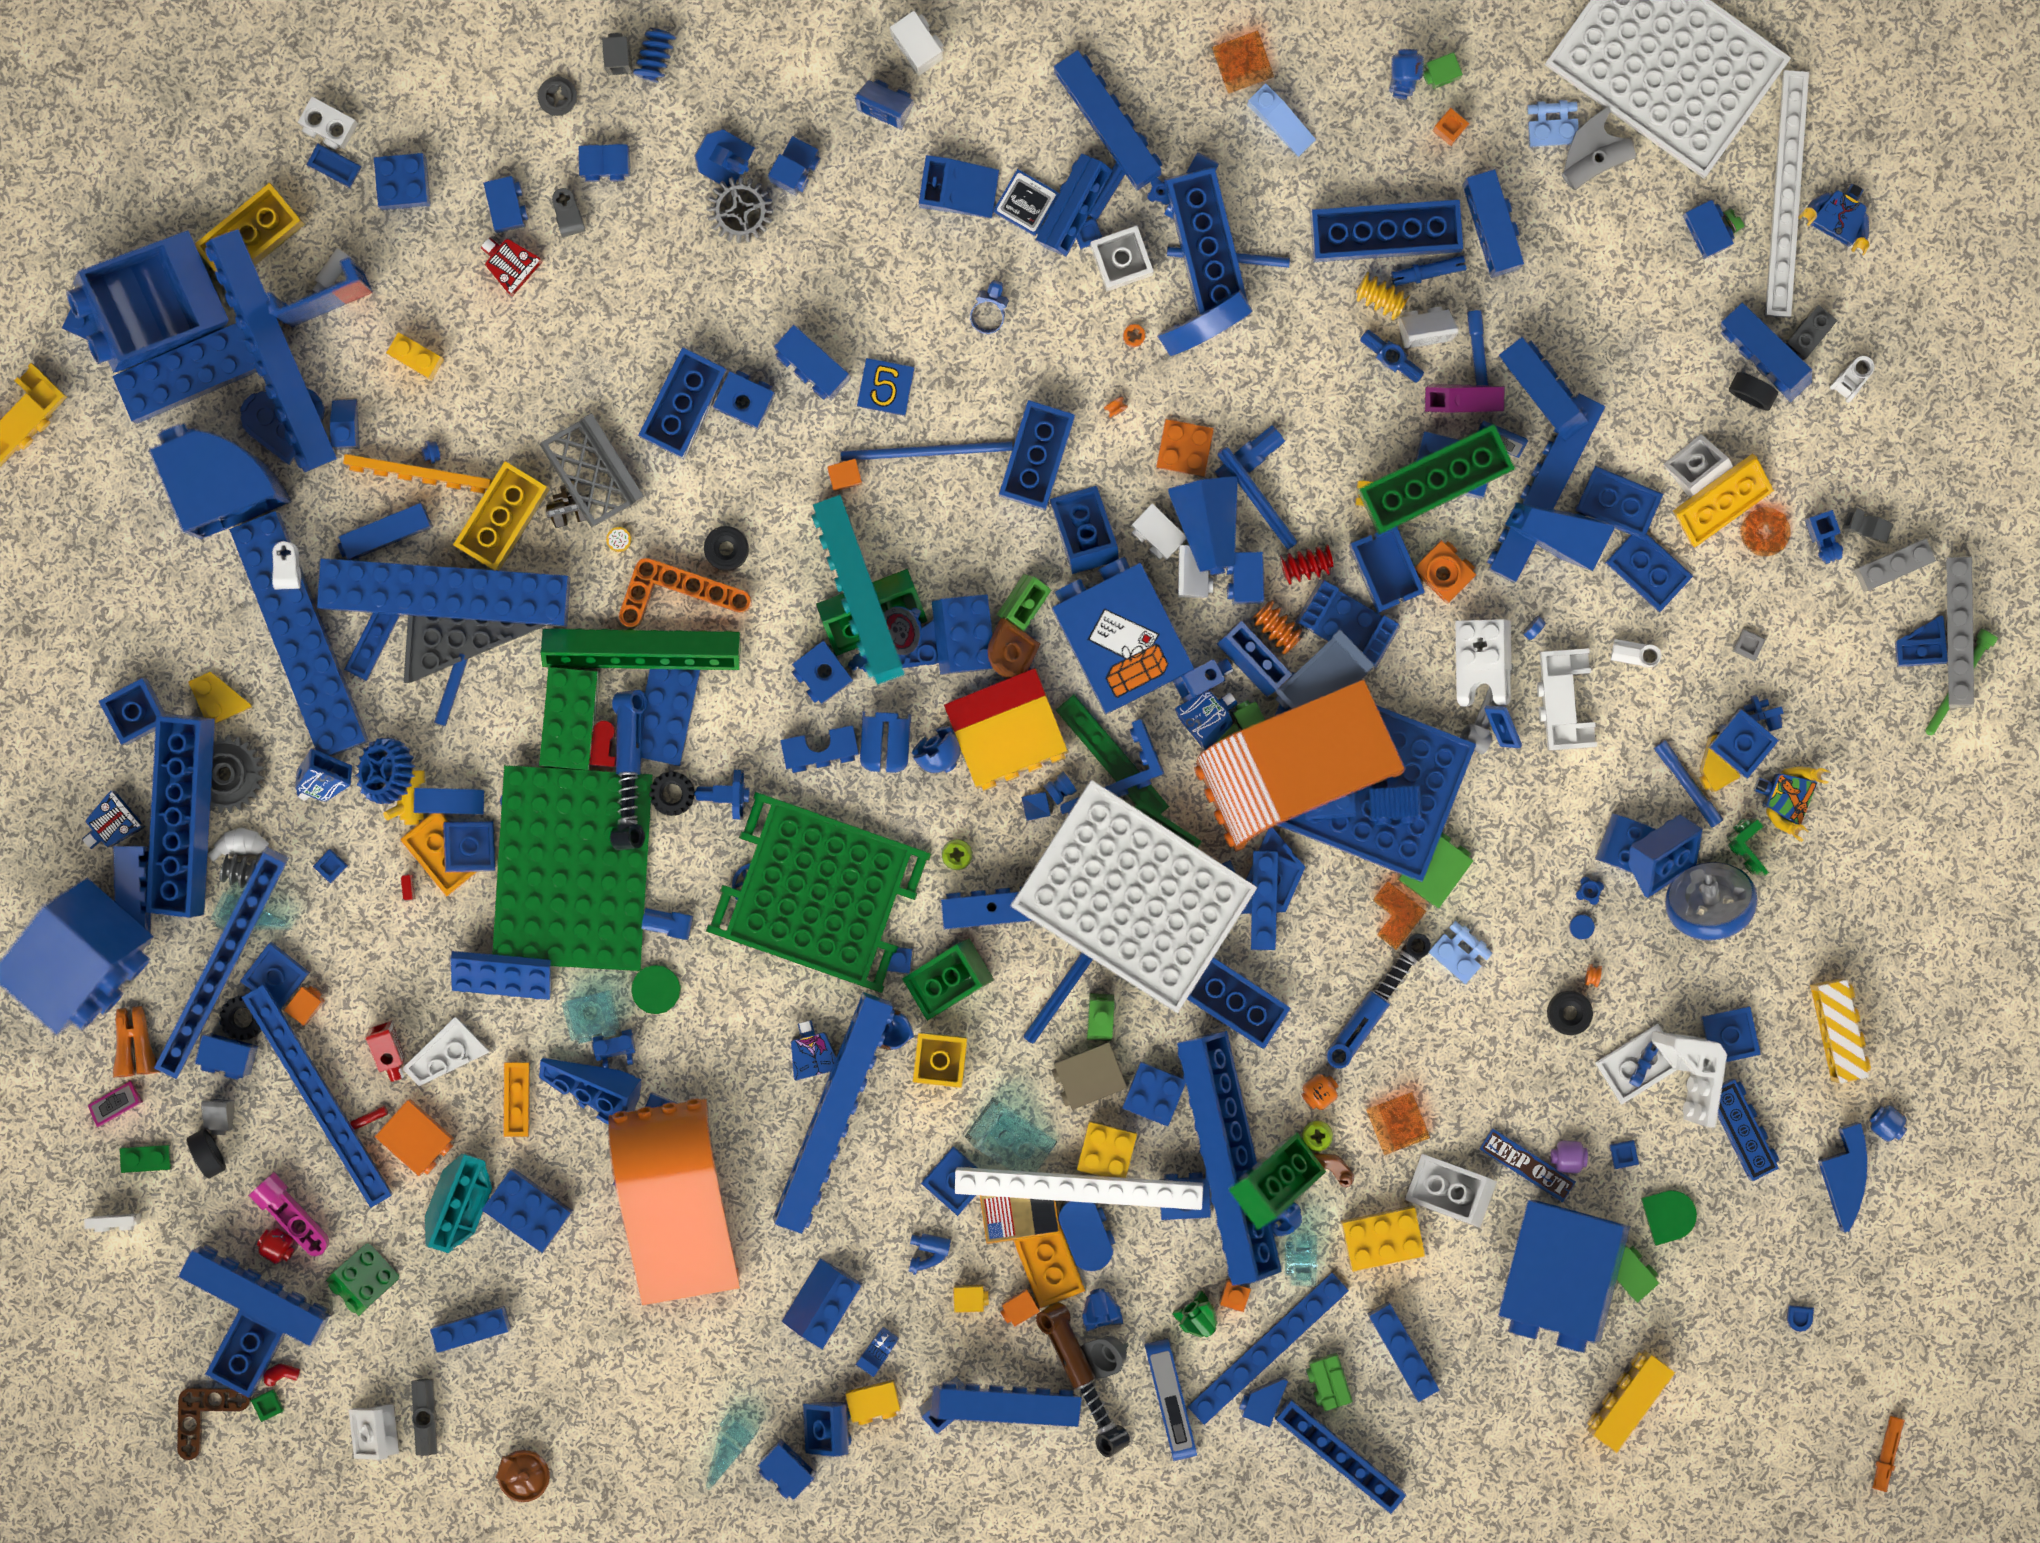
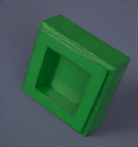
[251,1389,284,1422]

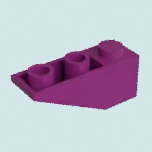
[1425,383,1505,413]

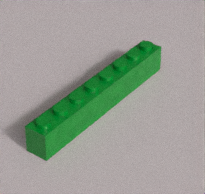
[540,628,741,670]

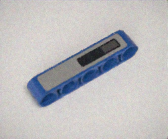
[1144,1338,1198,1461]

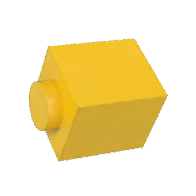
[953,1285,989,1313]

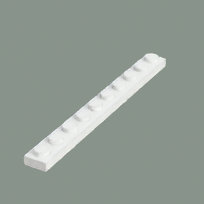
[1765,70,1809,318]
[955,1167,1203,1210]

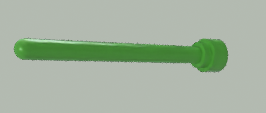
[1926,629,1998,736]

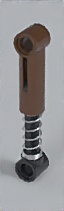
[1036,1302,1130,1457]

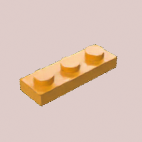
[503,1062,530,1137]

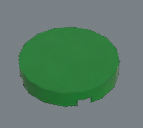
[631,965,681,1014]

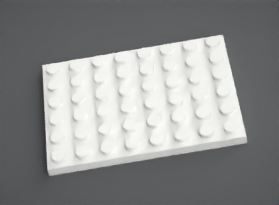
[1545,0,1791,178]
[1010,780,1257,1013]

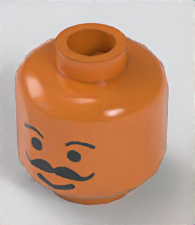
[1301,1073,1339,1110]

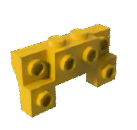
[0,363,67,467]

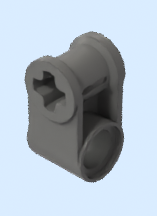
[552,188,586,238]

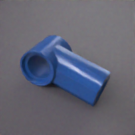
[641,908,693,940]

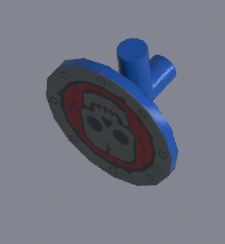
[884,607,922,655]

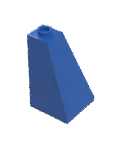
[1168,476,1238,575]
[1505,502,1615,571]

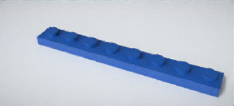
[1187,1272,1349,1425]

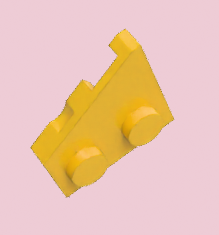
[188,672,252,724]

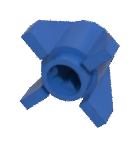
[1082,1289,1124,1331]

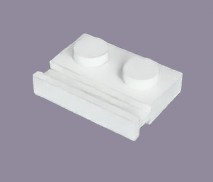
[84,1213,141,1232]

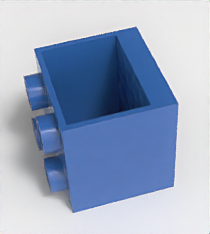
[0,878,154,1035]

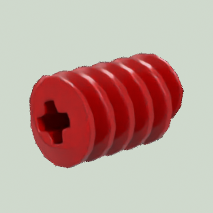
[1280,544,1334,585]

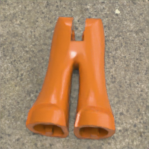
[113,1006,160,1078]

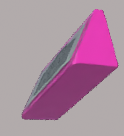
[88,1081,143,1127]

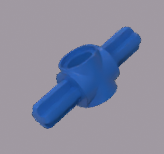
[1360,330,1424,383]

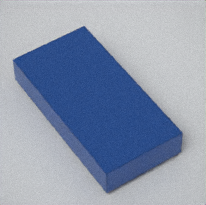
[306,143,362,188]

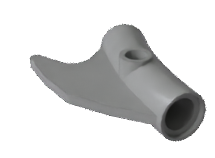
[1561,107,1636,190]

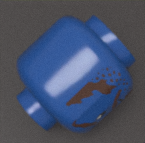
[1391,49,1424,86]

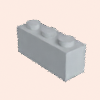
[1854,539,1936,592]

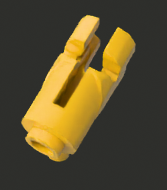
[383,770,425,825]

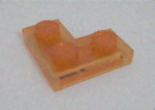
[1372,881,1427,950]

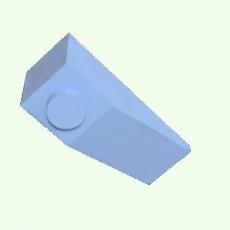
[1247,83,1316,157]

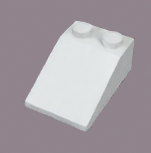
[1398,307,1459,349]
[1405,1154,1497,1228]

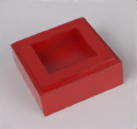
[401,875,416,900]

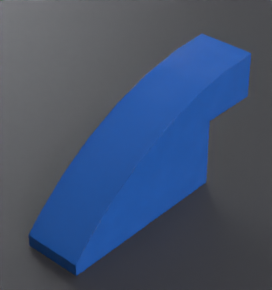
[1818,1122,1867,1233]

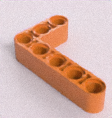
[619,558,752,628]

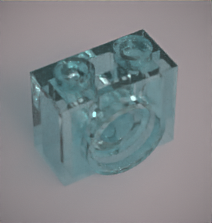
[562,990,621,1044]
[1285,1233,1317,1286]

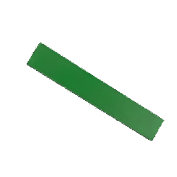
[1055,695,1170,814]

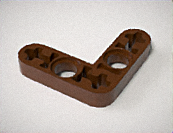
[177,1387,252,1460]

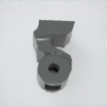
[1842,507,1894,544]

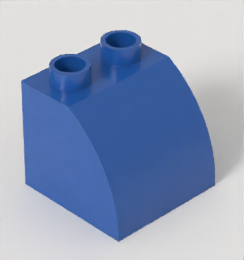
[149,424,292,540]

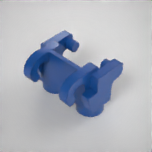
[592,1029,636,1068]

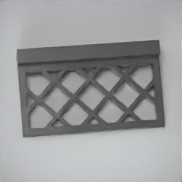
[539,413,644,528]

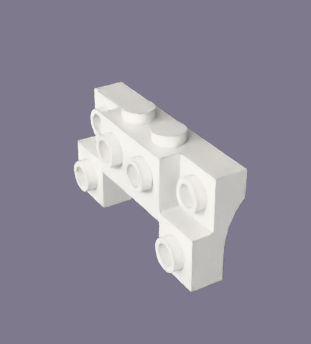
[1537,648,1597,751]

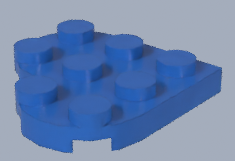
[240,388,325,465]

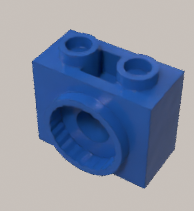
[713,370,775,430]
[792,641,854,705]
[1159,1172,1211,1220]

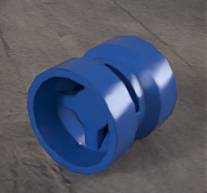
[1043,771,1077,805]

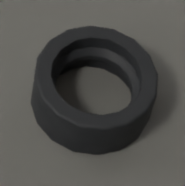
[1729,372,1778,411]
[186,1129,226,1179]

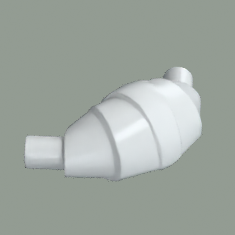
[208,828,269,861]

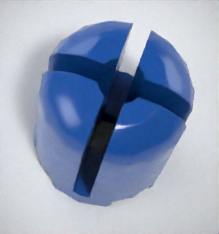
[860,711,912,773]

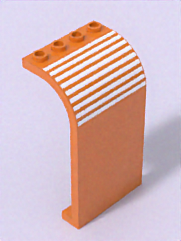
[1194,680,1405,852]

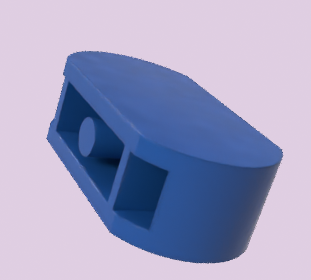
[1058,1201,1116,1271]

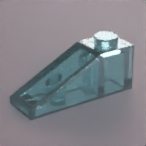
[210,892,294,930]
[706,1411,759,1490]

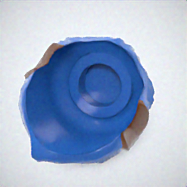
[880,1009,914,1051]

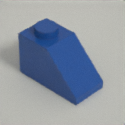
[330,399,360,450]
[1239,1377,1288,1428]

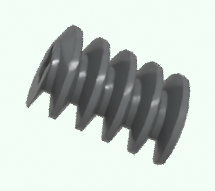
[219,853,257,888]

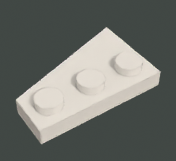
[402,1017,490,1086]

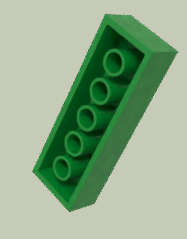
[1357,424,1515,535]

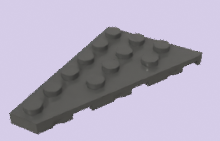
[403,616,548,683]

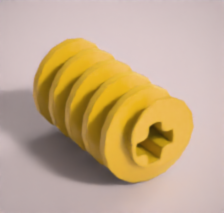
[1356,271,1411,321]

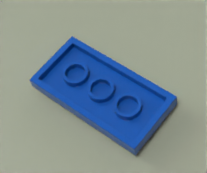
[641,669,701,766]
[450,951,551,1000]

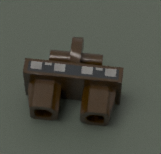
[546,485,591,528]

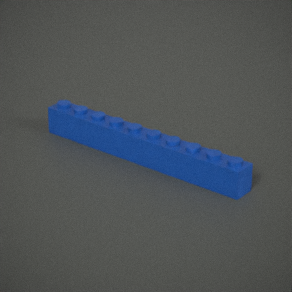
[205,229,337,473]
[154,847,289,1079]
[773,992,895,1234]

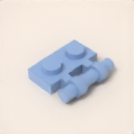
[1527,100,1578,147]
[1429,921,1493,985]

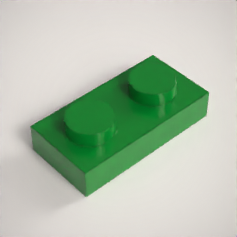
[119,1145,172,1173]

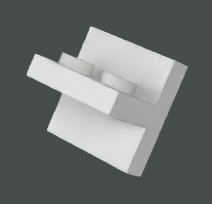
[349,1404,399,1460]

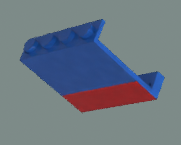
[265,257,373,327]

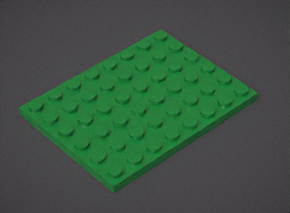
[492,765,653,971]

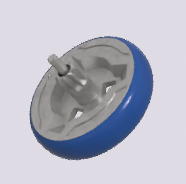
[1665,862,1758,940]

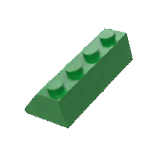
[816,569,928,656]

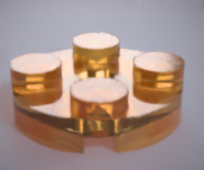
[1740,507,1791,557]

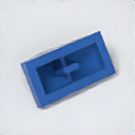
[1484,705,1522,748]

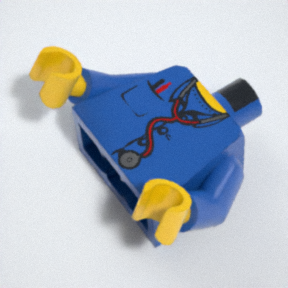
[1798,183,1870,256]

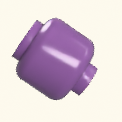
[1551,1141,1588,1173]

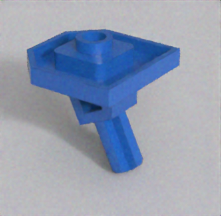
[694,129,755,187]
[694,770,750,820]

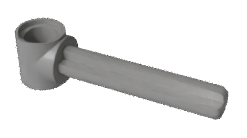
[1460,663,1513,754]

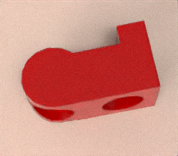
[590,721,616,767]

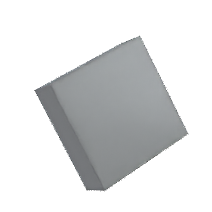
[1733,629,1766,662]

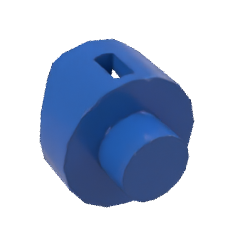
[1271,1202,1302,1236]

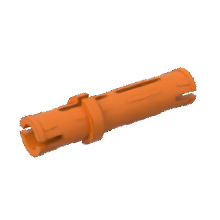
[1872,1416,1905,1492]

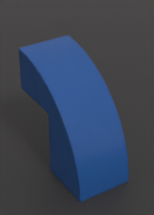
[414,788,484,814]

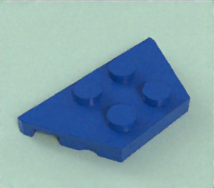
[1241,827,1305,914]

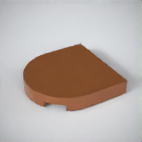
[988,618,1041,677]

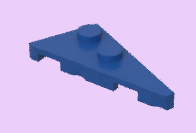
[863,620,939,672]

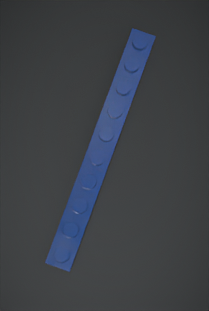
[242,984,393,1208]

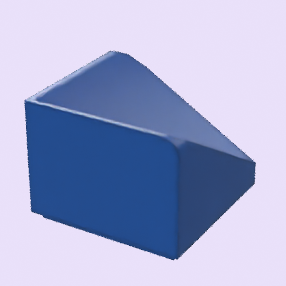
[1021,792,1051,821]

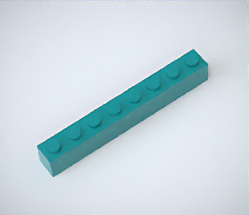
[811,495,905,685]

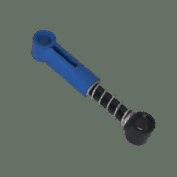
[610,690,647,851]
[1326,933,1431,1069]

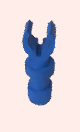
[1629,1041,1658,1087]

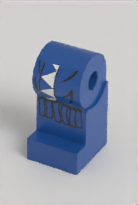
[855,1327,899,1377]

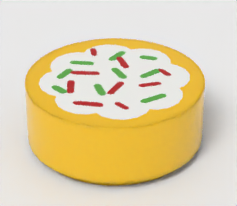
[606,527,632,552]

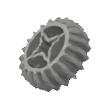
[706,176,773,243]

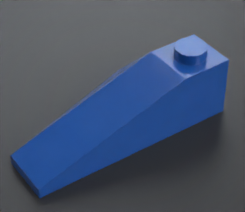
[539,1058,642,1125]

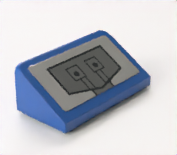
[1477,421,1528,458]

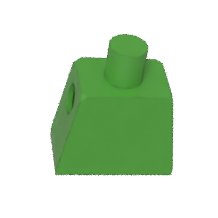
[1087,993,1115,1041]

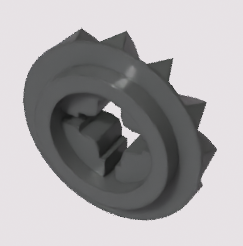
[538,77,577,116]

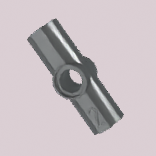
[411,1379,438,1456]

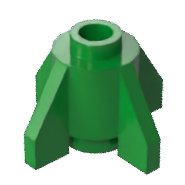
[1172,1290,1218,1338]

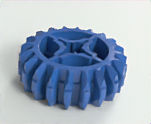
[355,738,416,804]

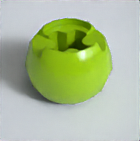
[942,839,973,870]
[1302,1120,1333,1152]

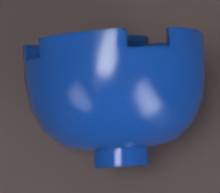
[912,726,961,773]

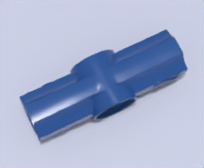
[1215,425,1285,478]

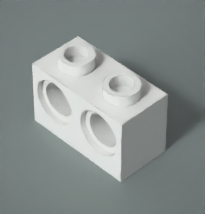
[298,97,358,150]

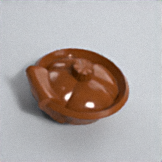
[495,1450,550,1502]

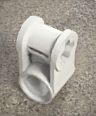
[1829,356,1874,403]
[273,542,301,589]

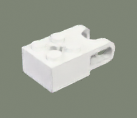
[1455,619,1512,707]

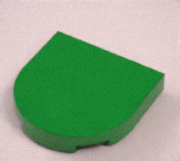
[1641,1190,1697,1246]

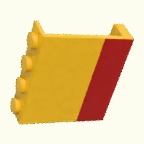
[944,668,1070,791]

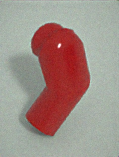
[263,1363,301,1386]

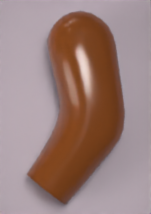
[1314,1153,1354,1188]

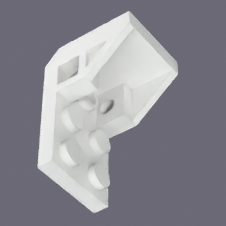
[1651,1031,1727,1128]

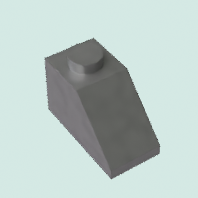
[201,1098,235,1135]

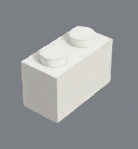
[1131,503,1187,560]

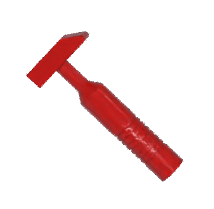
[350,1106,388,1130]

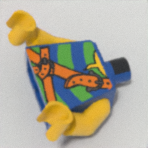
[1754,766,1831,842]

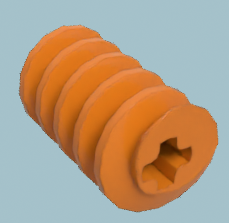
[1252,600,1303,655]

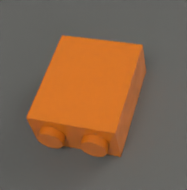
[375,1099,454,1176]

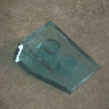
[964,1097,1057,1172]

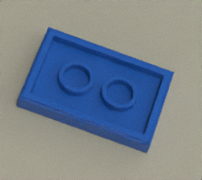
[1575,466,1663,540]
[1605,534,1693,613]

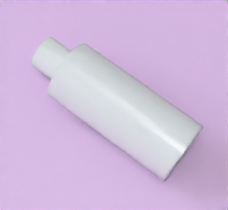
[312,248,352,293]

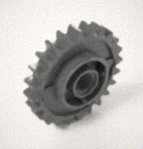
[210,735,266,813]

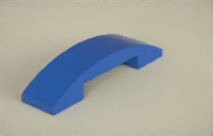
[1157,290,1253,356]

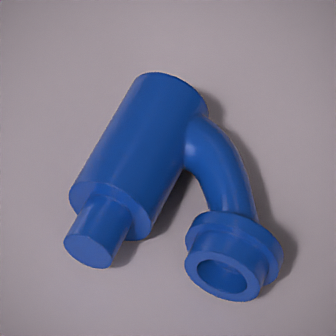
[909,1233,951,1275]

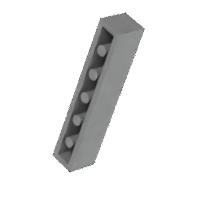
[1947,557,1974,708]

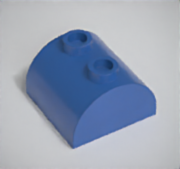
[1595,813,1656,874]
[803,1402,852,1457]

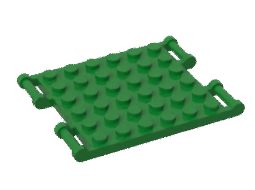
[706,792,932,993]

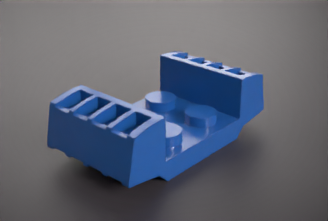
[1295,579,1400,669]

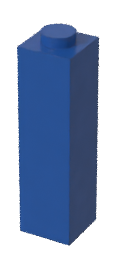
[337,503,433,561]

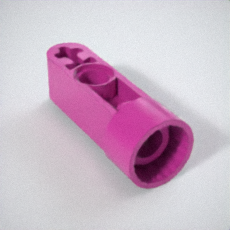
[248,1172,329,1256]

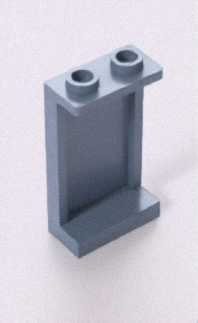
[1275,630,1375,710]

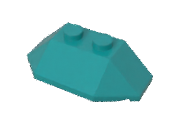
[425,1153,492,1253]

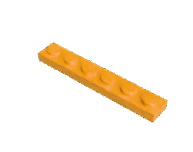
[343,454,493,494]

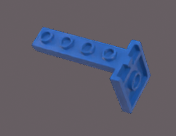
[1060,719,1165,814]

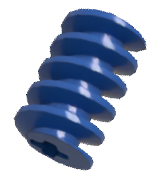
[633,27,677,83]

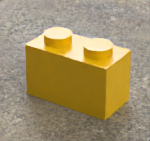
[386,332,444,381]
[845,1379,901,1425]

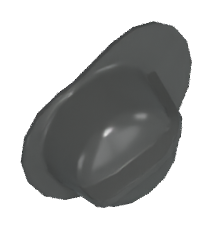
[1081,1336,1129,1379]

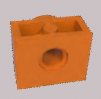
[1415,540,1476,604]

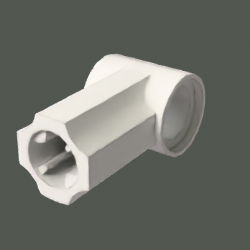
[1611,639,1661,668]

